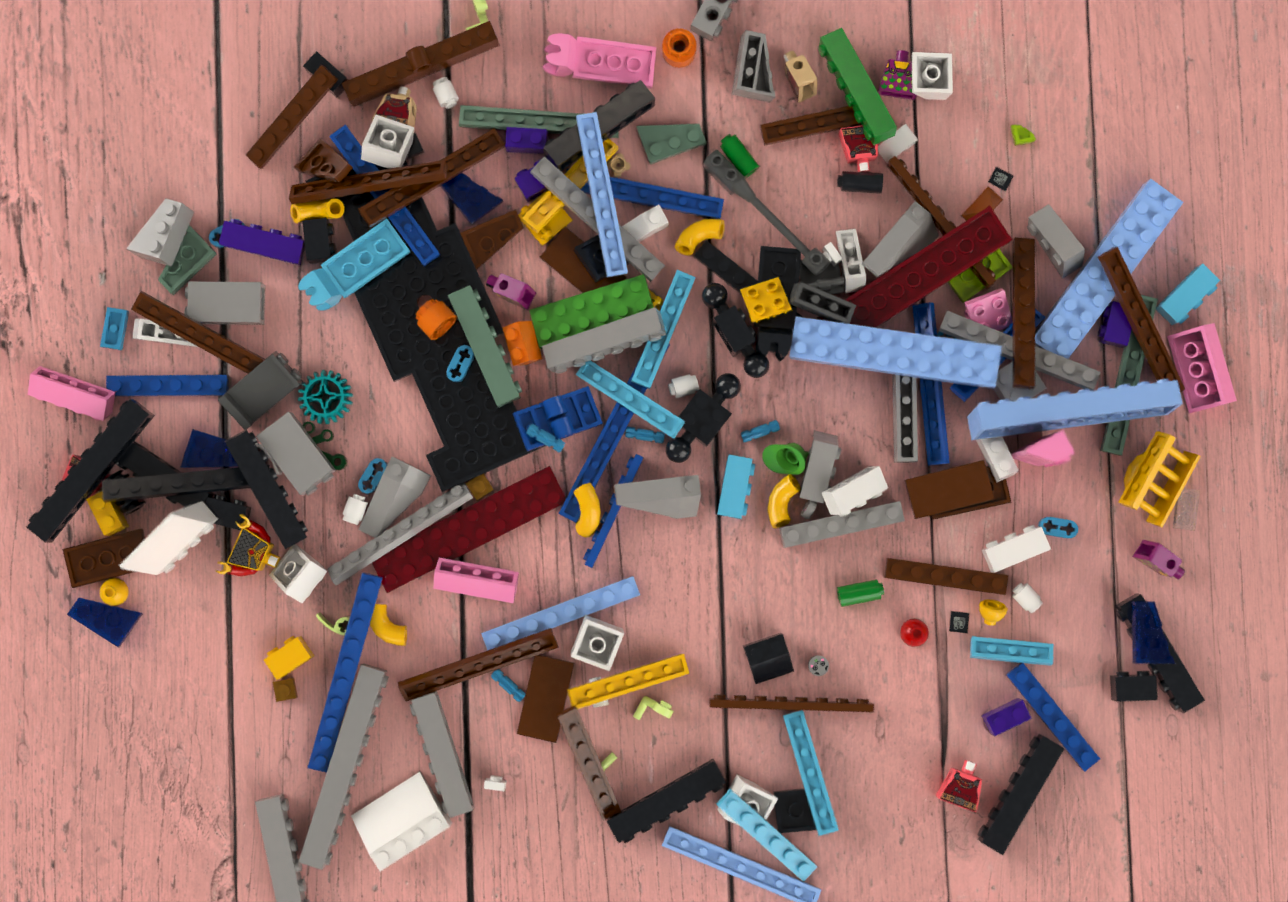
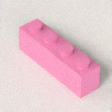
[28,366,116,421]
[433,558,519,603]

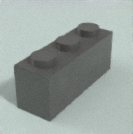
[788,282,856,324]

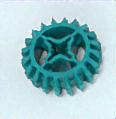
[298,370,353,425]

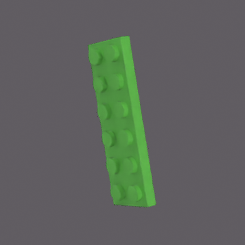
[529,274,654,349]

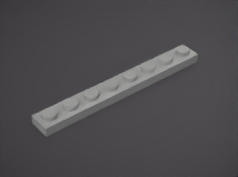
[530,157,665,282]
[939,311,1101,391]
[327,483,473,585]

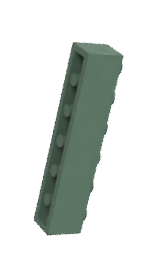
[448,285,522,408]

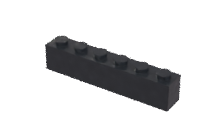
[543,80,655,171]
[225,429,308,549]
[116,441,214,508]
[1115,593,1205,713]
[978,734,1065,855]
[606,759,726,843]

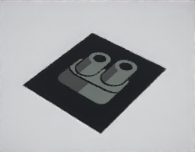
[988,167,1014,191]
[949,611,969,633]

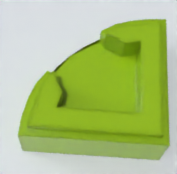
[1011,125,1036,146]

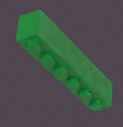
[818,28,897,145]

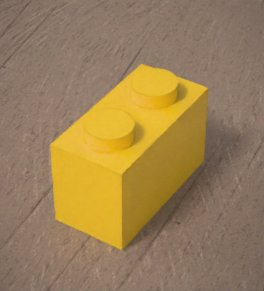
[86,491,129,536]
[264,635,314,680]

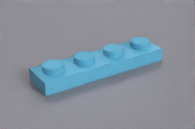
[970,636,1053,666]

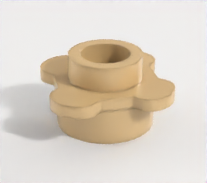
[607,153,630,177]

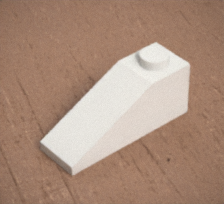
[622,205,669,242]
[836,229,866,293]
[132,318,198,347]

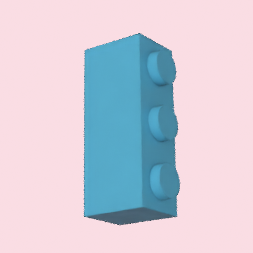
[1156,263,1220,325]
[717,455,755,519]

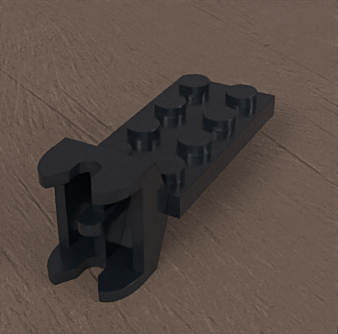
[754,246,801,361]

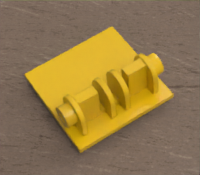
[518,190,573,246]
[740,277,792,323]

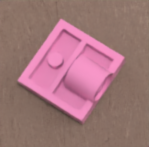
[964,288,1013,331]

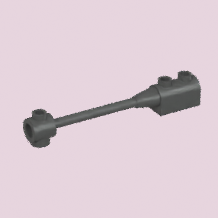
[703,150,830,276]

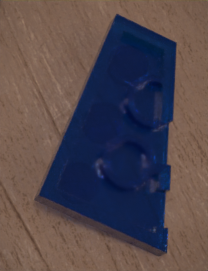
[440,173,503,225]
[180,429,238,468]
[67,598,143,648]
[1132,601,1175,664]

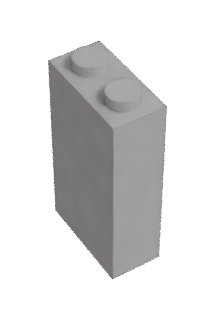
[184,281,265,325]
[256,411,336,496]

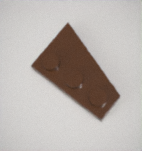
[294,138,353,182]
[460,209,524,270]

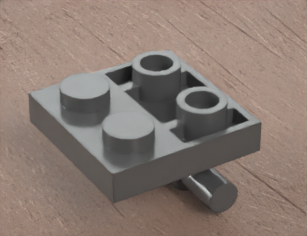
[799,260,845,295]

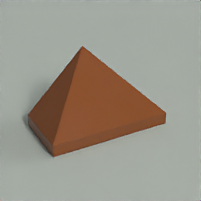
[961,186,1003,221]

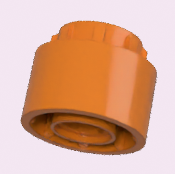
[662,28,697,68]
[416,299,457,340]

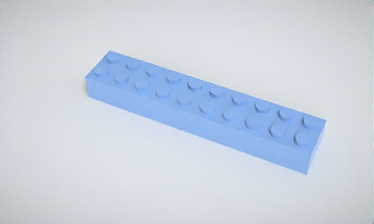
[1035,179,1184,359]
[789,317,1002,389]
[967,379,1183,440]

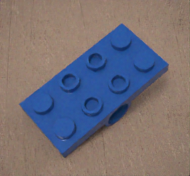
[513,386,603,452]

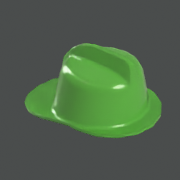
[762,443,809,475]

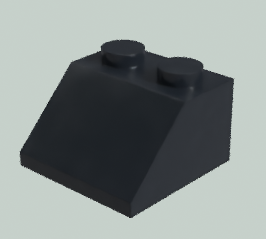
[743,633,794,684]

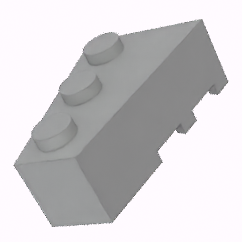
[732,30,776,102]
[126,199,194,267]
[1027,204,1085,279]
[799,430,841,503]

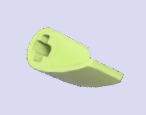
[316,613,349,635]

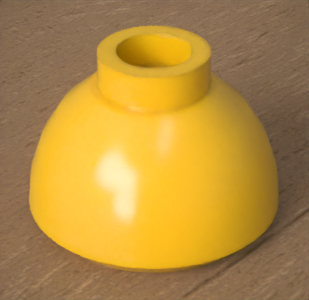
[100,578,129,606]
[979,599,1008,626]

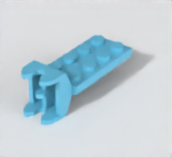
[298,218,411,311]

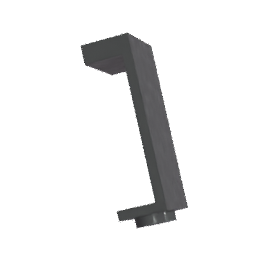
[218,351,303,430]

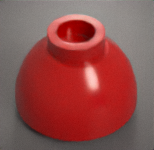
[900,618,929,647]

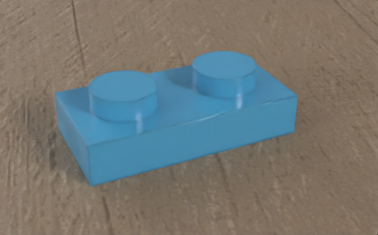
[100,307,129,351]

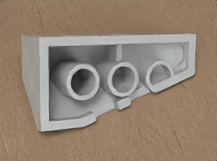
[862,201,939,277]
[359,457,431,538]
[614,475,701,519]

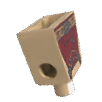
[784,51,817,103]
[372,86,417,127]

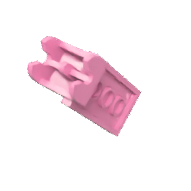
[543,33,656,88]

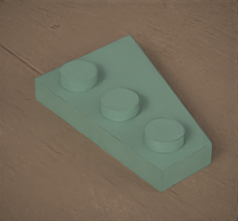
[636,124,706,165]
[158,225,217,296]

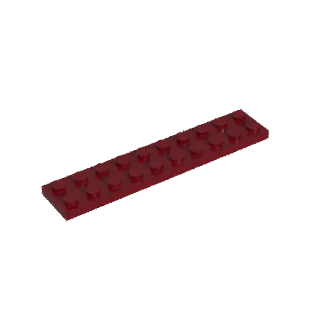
[817,206,1012,328]
[372,466,566,593]

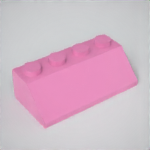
[1167,323,1237,414]
[1011,431,1075,468]

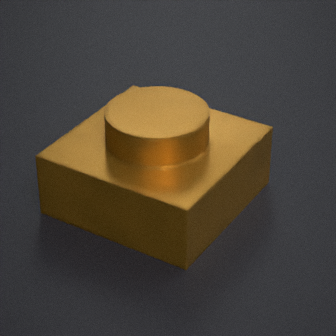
[466,474,494,501]
[273,678,298,702]

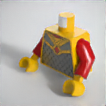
[215,514,280,577]

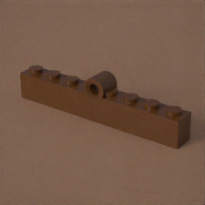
[342,21,500,107]

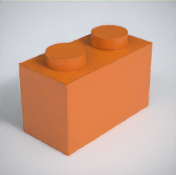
[502,321,543,366]

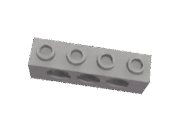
[691,0,738,42]

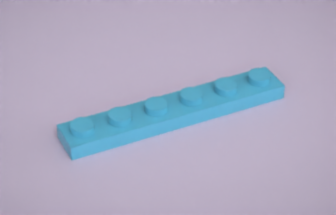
[631,270,696,389]
[576,360,685,439]
[783,710,839,836]
[717,789,817,882]

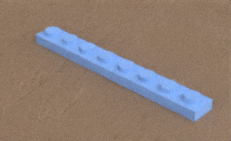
[576,112,628,277]
[481,576,640,650]
[662,825,821,902]

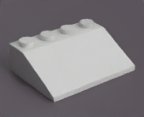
[119,501,218,575]
[351,772,452,871]

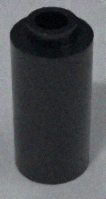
[837,171,883,194]

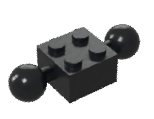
[702,283,769,378]
[666,373,741,463]

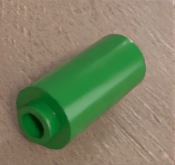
[720,134,760,178]
[837,579,884,607]

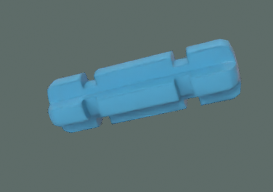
[741,420,780,442]
[526,424,565,452]
[625,427,665,443]
[491,669,526,702]

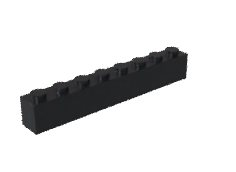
[26,399,155,543]

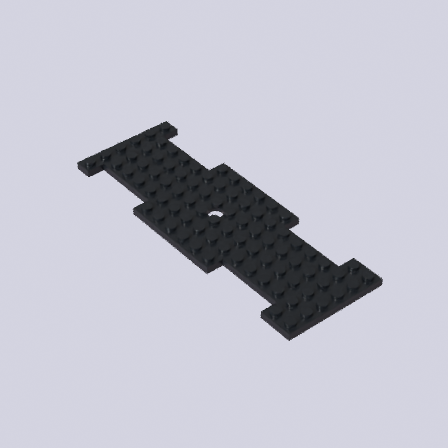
[306,133,546,492]

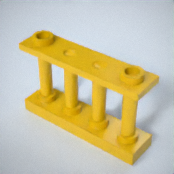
[1118,431,1201,528]

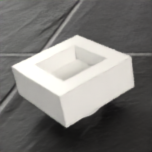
[822,242,842,266]
[484,775,507,791]

